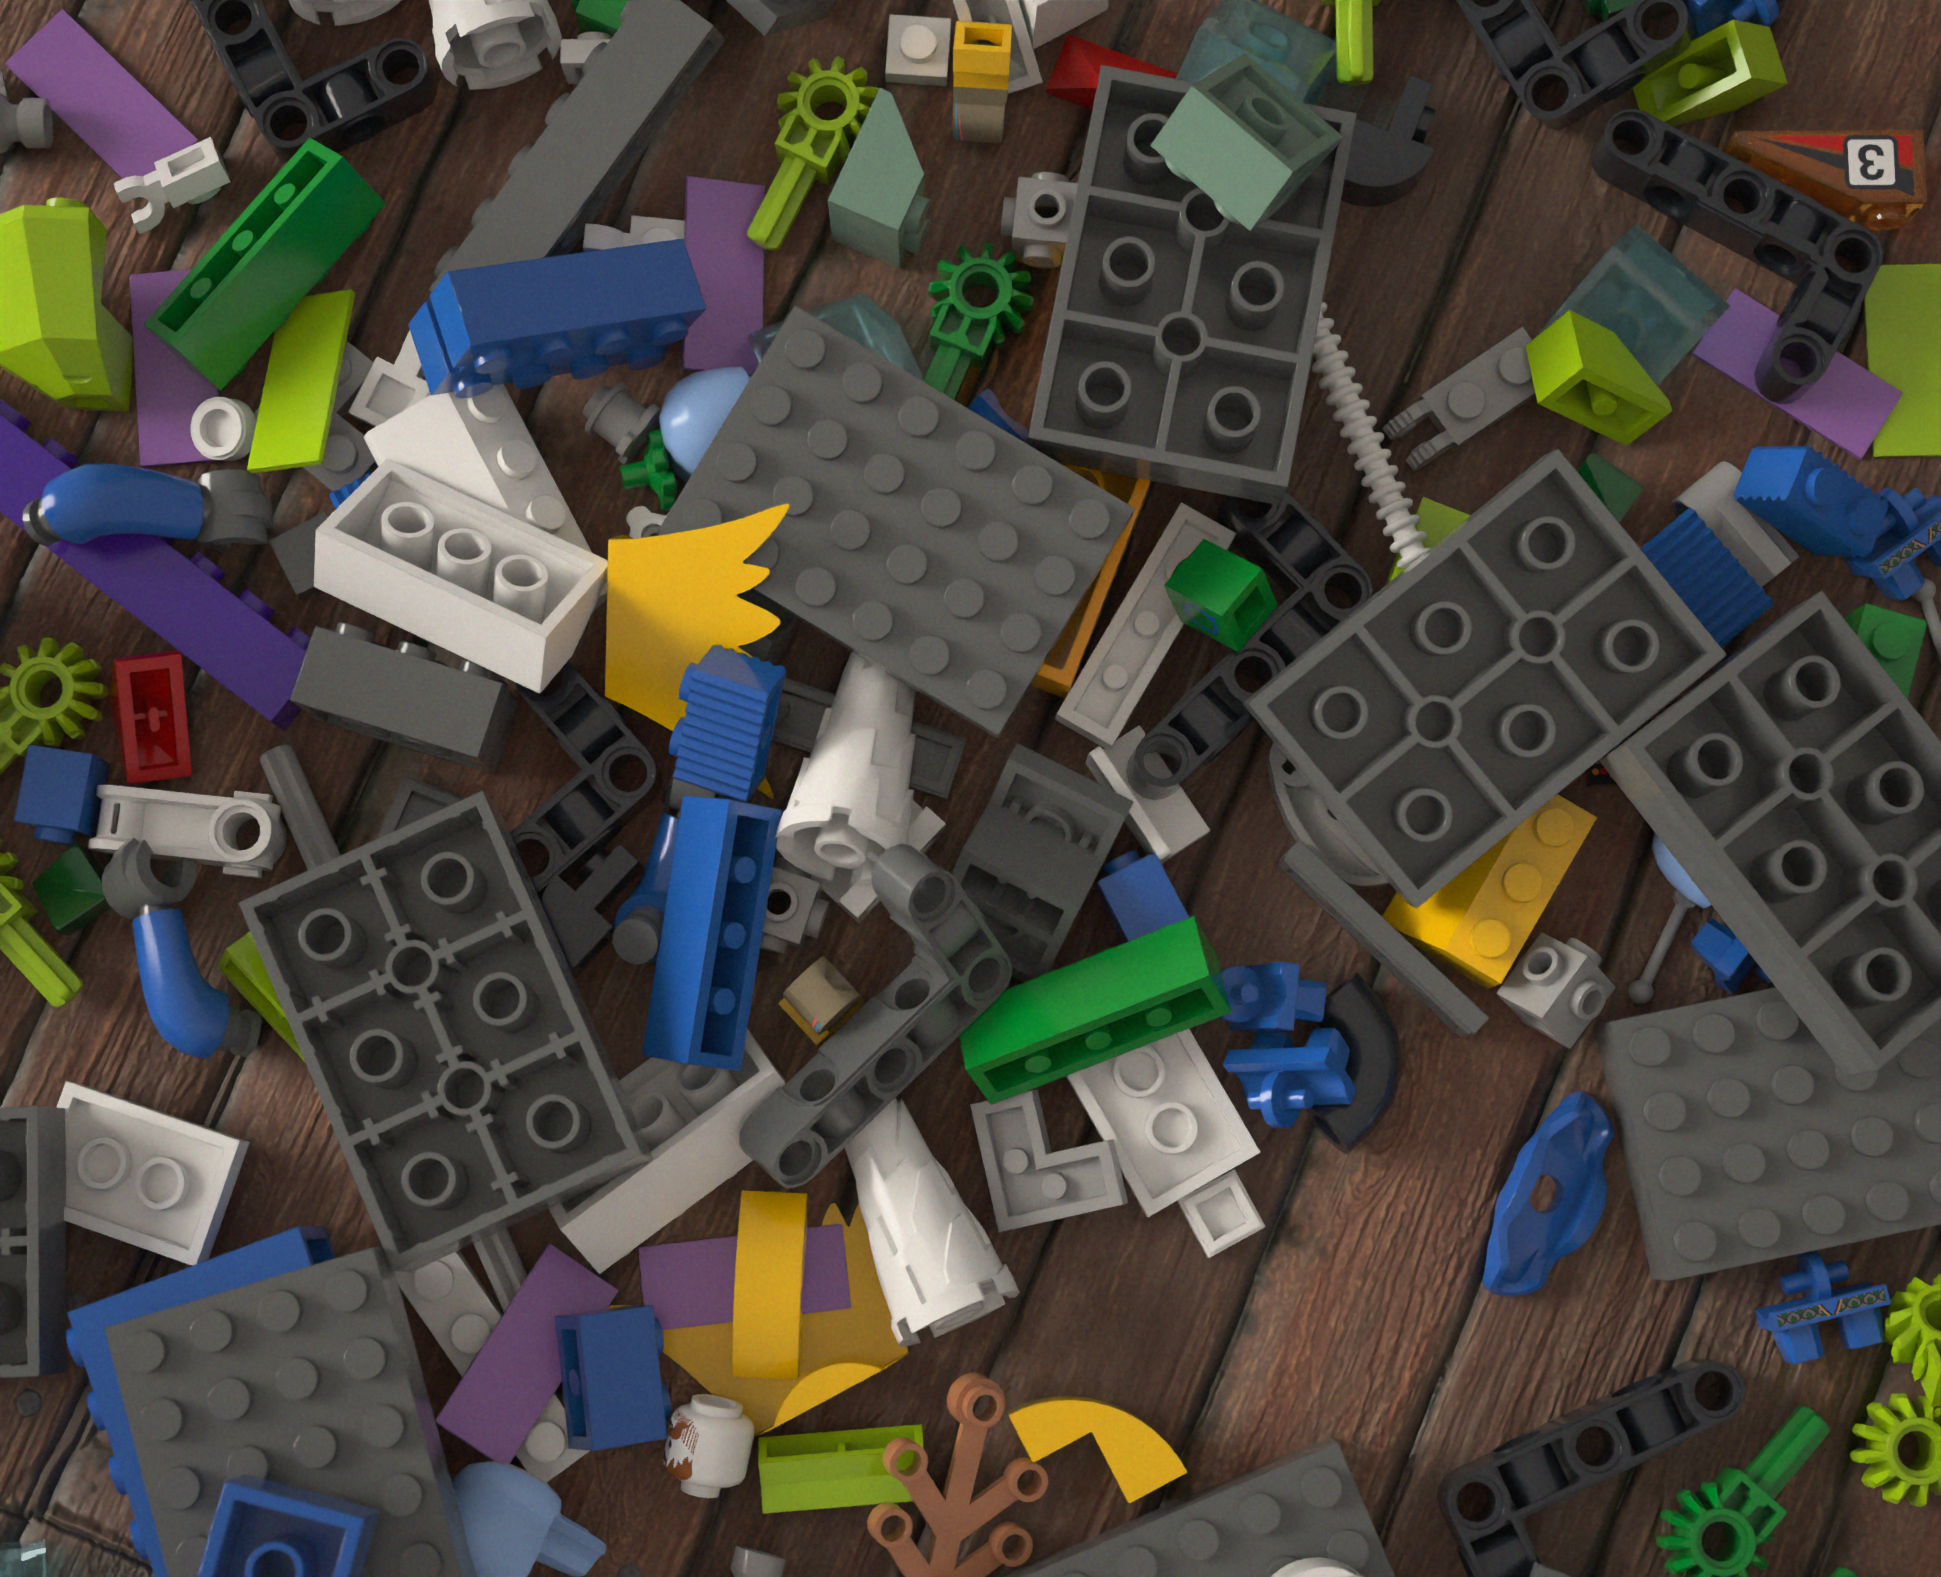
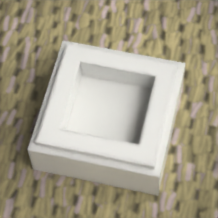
[1177,1169,1266,1258]

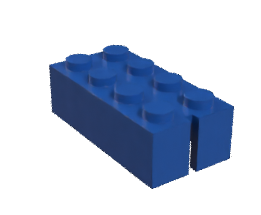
[408,238,707,398]

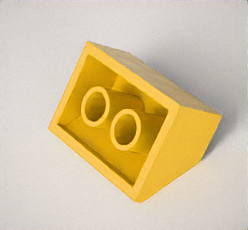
[1382,794,1597,989]

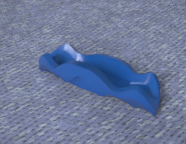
[1483,1091,1614,1297]

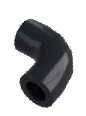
[1305,972,1403,1154]

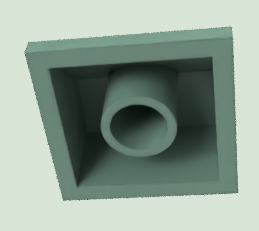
[1150,53,1343,231]
[828,88,931,269]

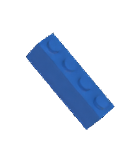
[642,796,782,1071]

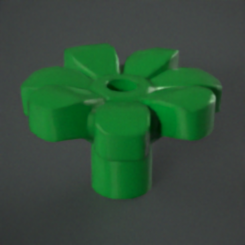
[619,429,678,511]

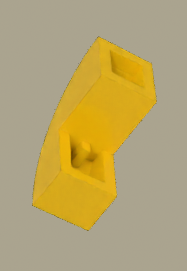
[732,1190,807,1380]
[1007,1396,1187,1504]

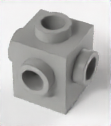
[1000,172,1078,268]
[760,857,829,955]
[1496,932,1615,1049]

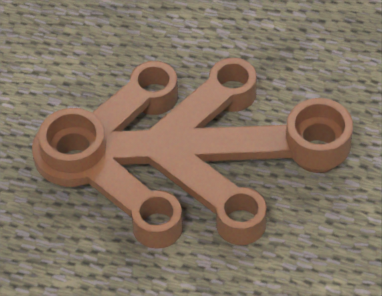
[867,1373,1048,1577]

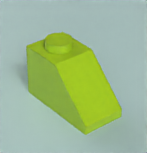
[1633,20,1788,126]
[1525,310,1672,446]

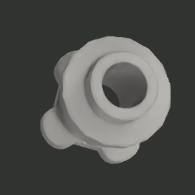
[583,382,661,465]

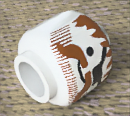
[663,1394,755,1498]

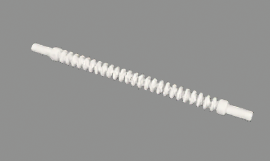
[1312,302,1431,569]

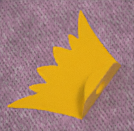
[605,503,790,799]
[607,1203,909,1437]

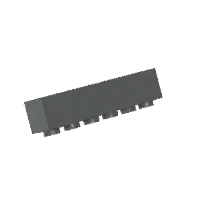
[429,0,726,292]

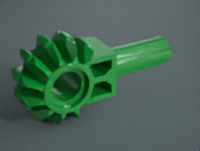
[923,242,1034,401]
[1656,1405,1830,1577]

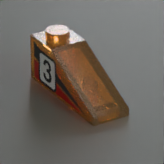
[1722,130,1927,230]

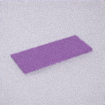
[5,9,199,179]
[682,176,765,376]
[130,269,221,468]
[1692,288,1903,460]
[638,1224,851,1330]
[435,1244,619,1464]

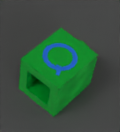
[1164,539,1278,652]

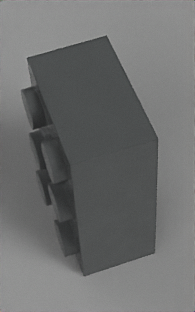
[290,623,520,776]

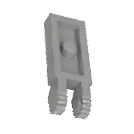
[1383,327,1536,472]

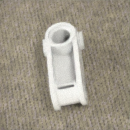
[88,785,287,878]

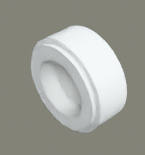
[191,397,257,461]

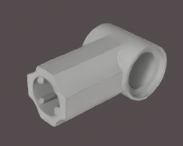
[1671,461,1799,587]

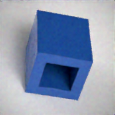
[14,745,110,846]
[1095,850,1189,943]

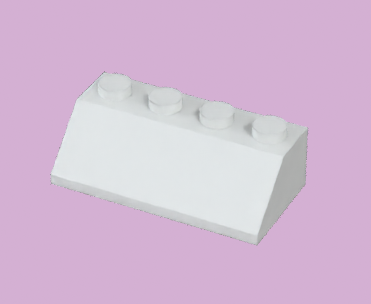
[363,384,607,613]
[314,458,608,694]
[549,1028,787,1274]

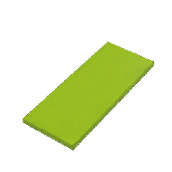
[1863,264,1941,458]
[247,289,355,474]

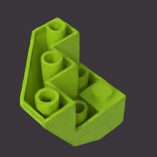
[0,198,134,412]

